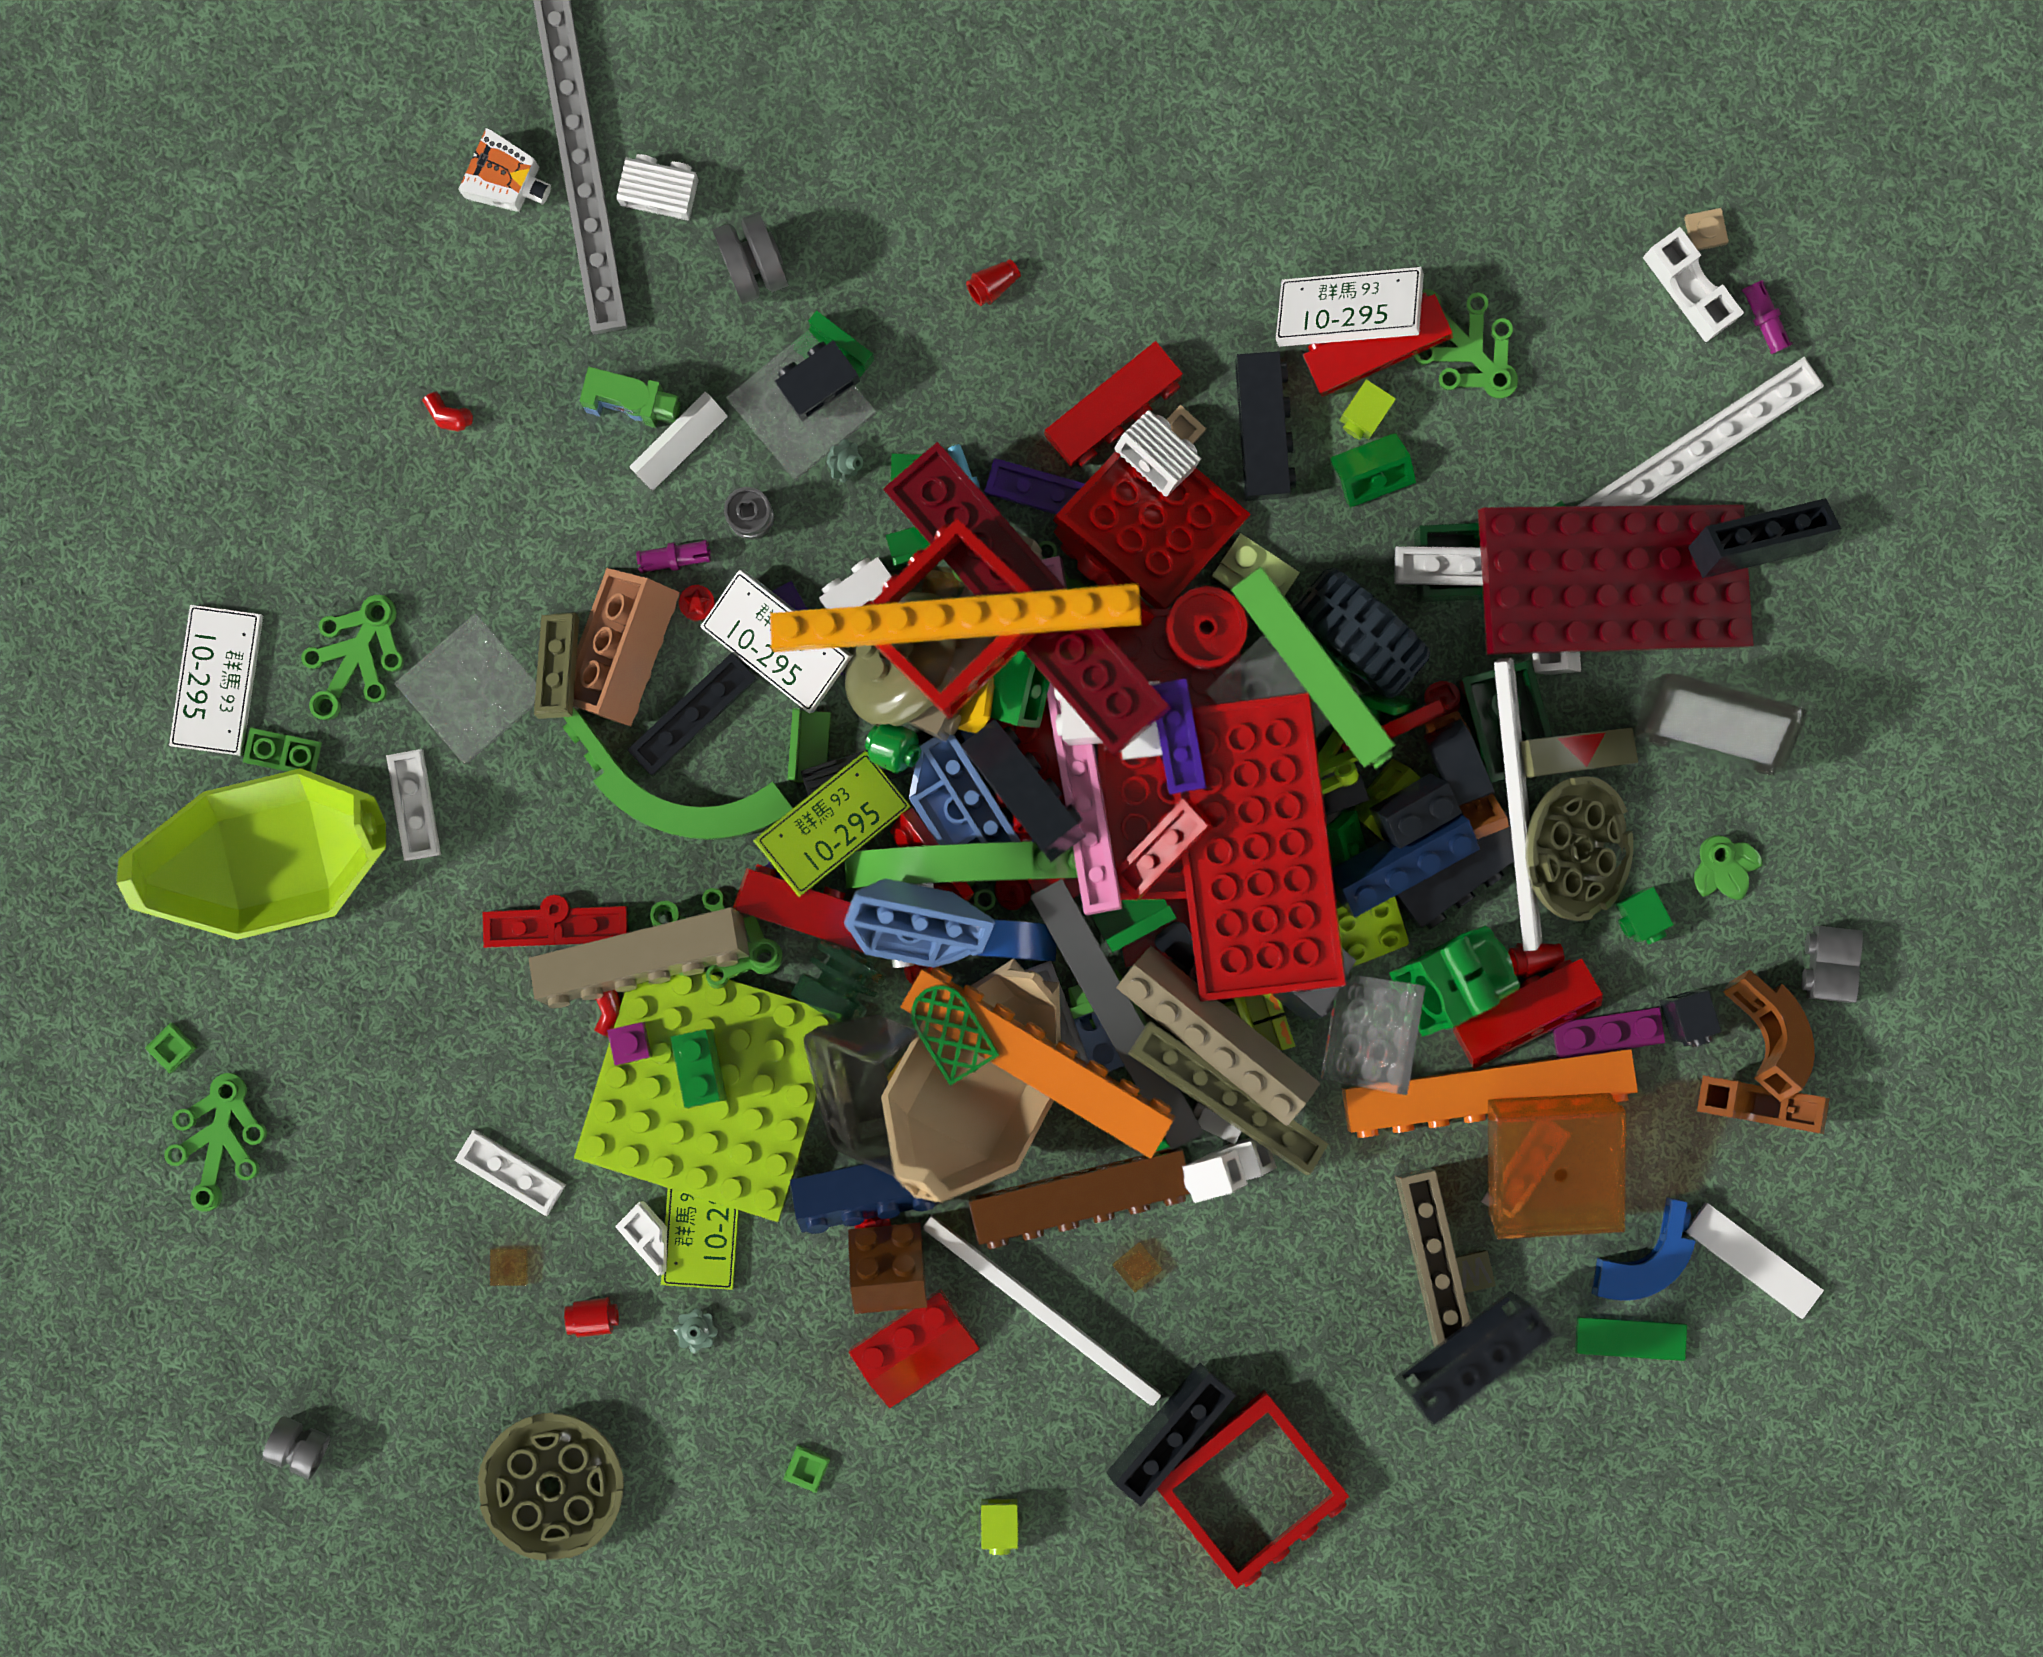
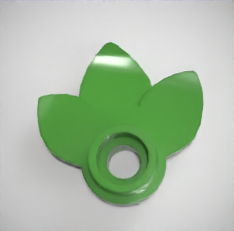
[1694,835,1762,900]

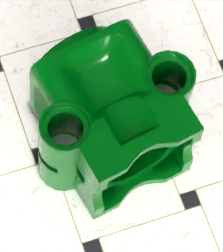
[1389,926,1519,1037]

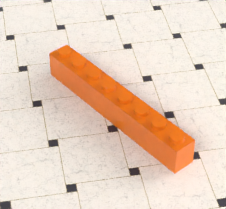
[900,967,1176,1159]
[1342,1049,1638,1138]

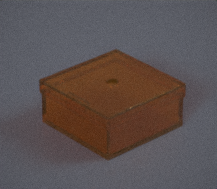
[1488,1093,1626,1239]

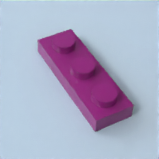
[1553,1007,1665,1058]

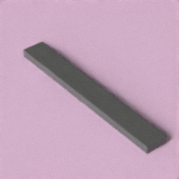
[1030,879,1204,1151]

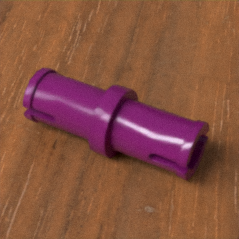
[1742,280,1793,354]
[636,539,711,574]

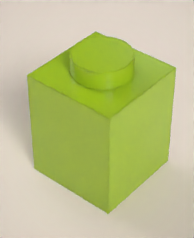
[1339,379,1396,440]
[981,1499,1018,1555]

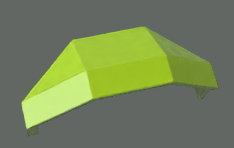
[117,768,386,940]

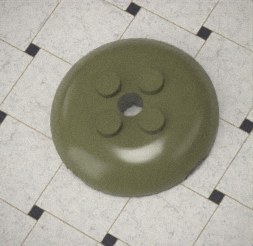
[845,592,962,726]
[1525,776,1633,921]
[478,1413,624,1561]

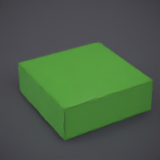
[145,1023,197,1074]
[783,1444,831,1493]

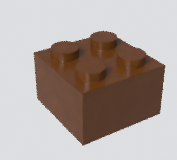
[848,1223,927,1314]

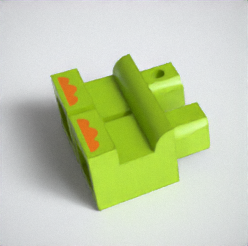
[1223,994,1296,1050]

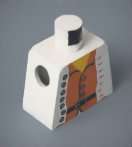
[458,128,551,212]

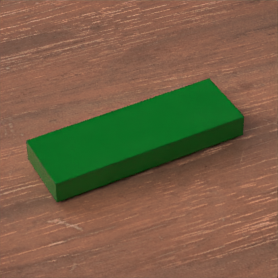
[1575,1316,1687,1361]

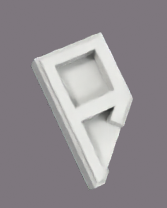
[615,1201,667,1275]

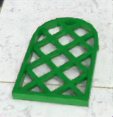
[911,985,1000,1086]

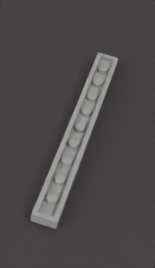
[533,0,628,335]

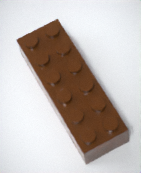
[969,1147,1191,1249]

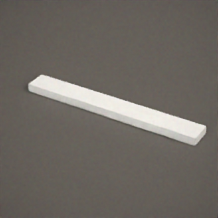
[1578,357,1824,506]
[1494,658,1542,951]
[924,1215,1161,1406]

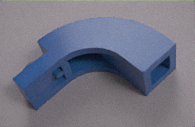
[970,920,1057,962]
[1591,1197,1696,1300]

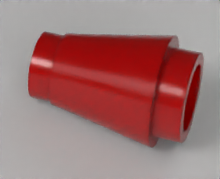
[966,259,1021,306]
[1508,943,1565,978]

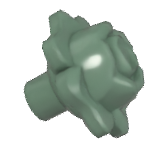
[827,439,863,483]
[674,1308,718,1353]

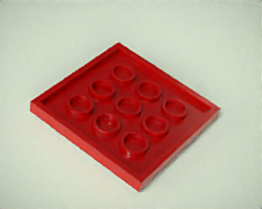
[1053,451,1251,610]

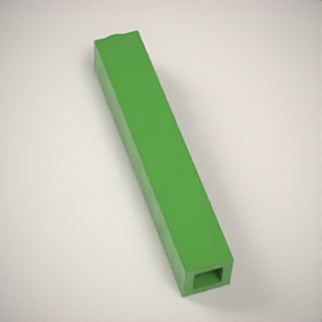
[1231,567,1395,768]

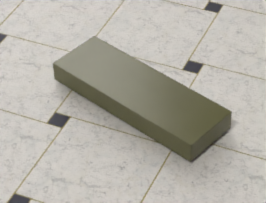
[534,613,579,719]

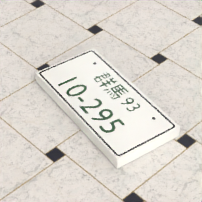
[1276,267,1424,347]
[700,569,853,713]
[169,605,263,756]

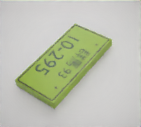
[753,751,911,897]
[661,1188,739,1290]

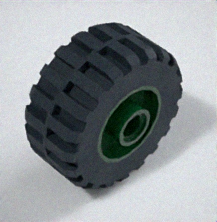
[1293,568,1430,699]

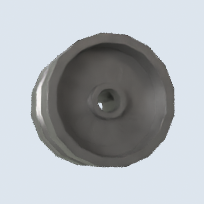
[713,212,788,304]

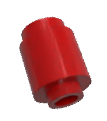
[564,1297,619,1338]

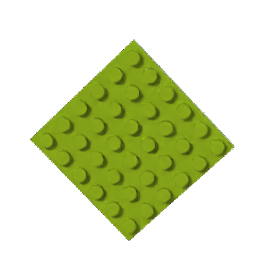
[574,972,843,1222]

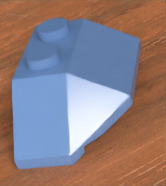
[909,735,1021,845]
[844,878,995,968]

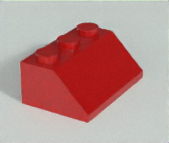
[848,1288,980,1409]

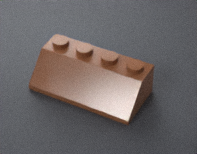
[573,568,680,727]

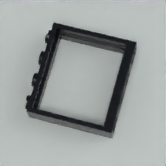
[1394,1291,1555,1427]

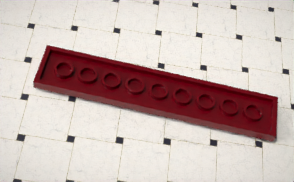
[883,442,1171,757]

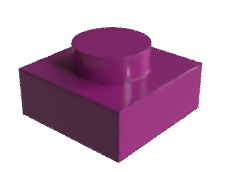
[607,1022,652,1065]

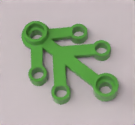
[1414,289,1518,399]
[301,595,404,721]
[650,888,783,989]
[164,1073,267,1212]

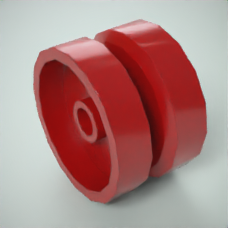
[1165,586,1248,671]

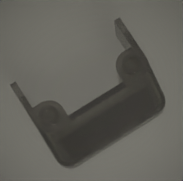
[1634,673,1808,776]
[804,1015,919,1177]

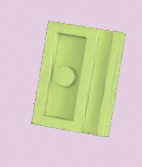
[1212,533,1300,596]

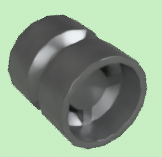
[724,487,774,540]
[262,1416,330,1480]

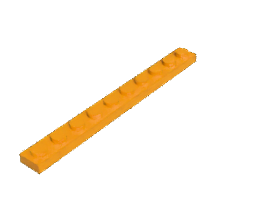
[770,584,1141,653]

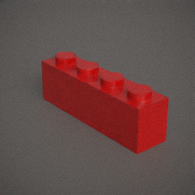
[1303,292,1453,397]
[1044,341,1183,468]
[733,864,864,953]
[1453,958,1603,1069]

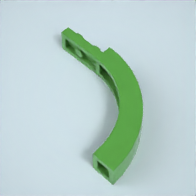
[562,707,793,840]
[845,842,1078,889]

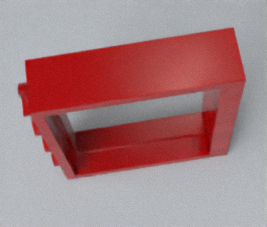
[862,519,1038,719]
[1157,1389,1349,1589]

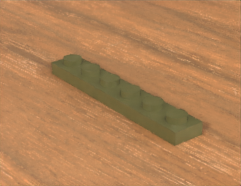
[1128,1022,1328,1175]

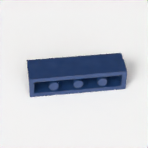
[1332,814,1480,918]
[790,1159,943,1234]

